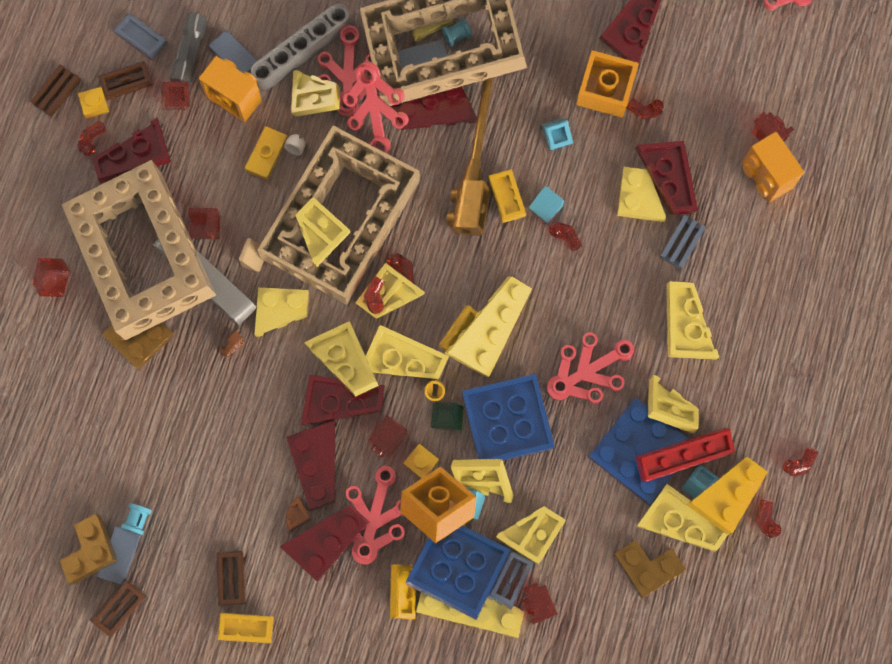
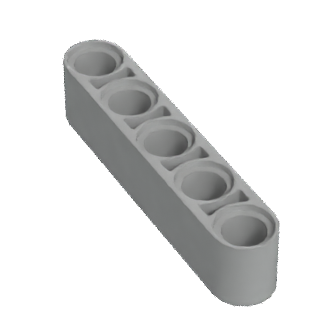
[251,4,350,90]
[153,238,257,326]

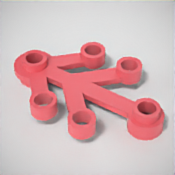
[318,25,378,117]
[343,62,409,153]
[547,332,634,404]
[346,466,405,565]

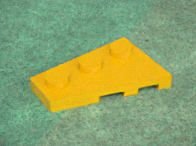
[687,457,767,535]

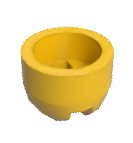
[425,380,445,401]

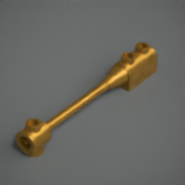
[447,44,497,236]

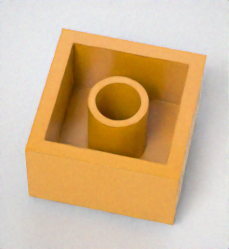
[576,50,639,118]
[199,56,262,123]
[742,132,804,202]
[400,466,476,543]

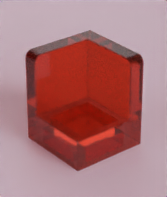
[188,208,221,239]
[33,258,70,297]

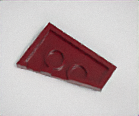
[599,0,662,63]
[391,86,477,130]
[92,117,171,184]
[635,141,698,215]
[301,375,385,426]
[286,420,336,510]
[279,505,370,582]

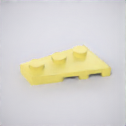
[667,281,719,360]
[304,321,379,396]
[366,325,449,380]
[636,484,728,552]

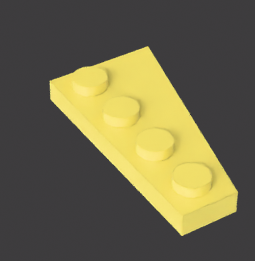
[445,277,532,377]
[416,592,524,638]

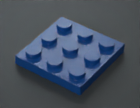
[462,374,555,461]
[588,397,689,505]
[405,525,511,620]

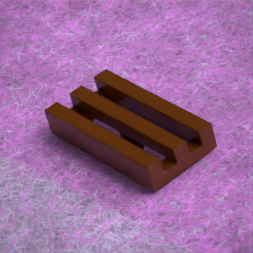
[98,61,153,100]
[30,64,81,117]
[217,551,246,606]
[90,579,146,638]

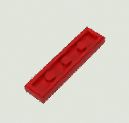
[635,427,735,482]

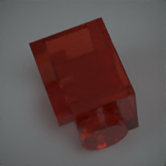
[751,112,794,142]
[522,582,557,625]

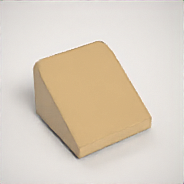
[239,238,264,272]

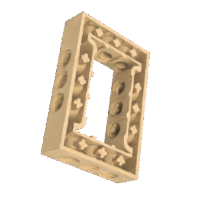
[360,0,527,106]
[257,126,420,305]
[62,160,216,340]

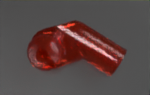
[626,98,664,119]
[77,121,106,156]
[548,222,582,251]
[387,253,414,284]
[364,276,385,314]
[783,447,818,477]
[756,500,781,538]

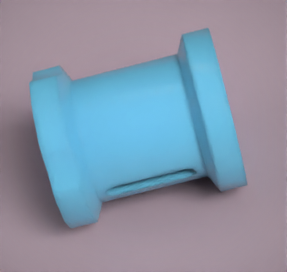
[441,18,472,47]
[121,503,152,535]

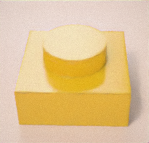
[78,87,110,119]
[403,443,439,479]

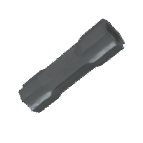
[169,12,208,88]

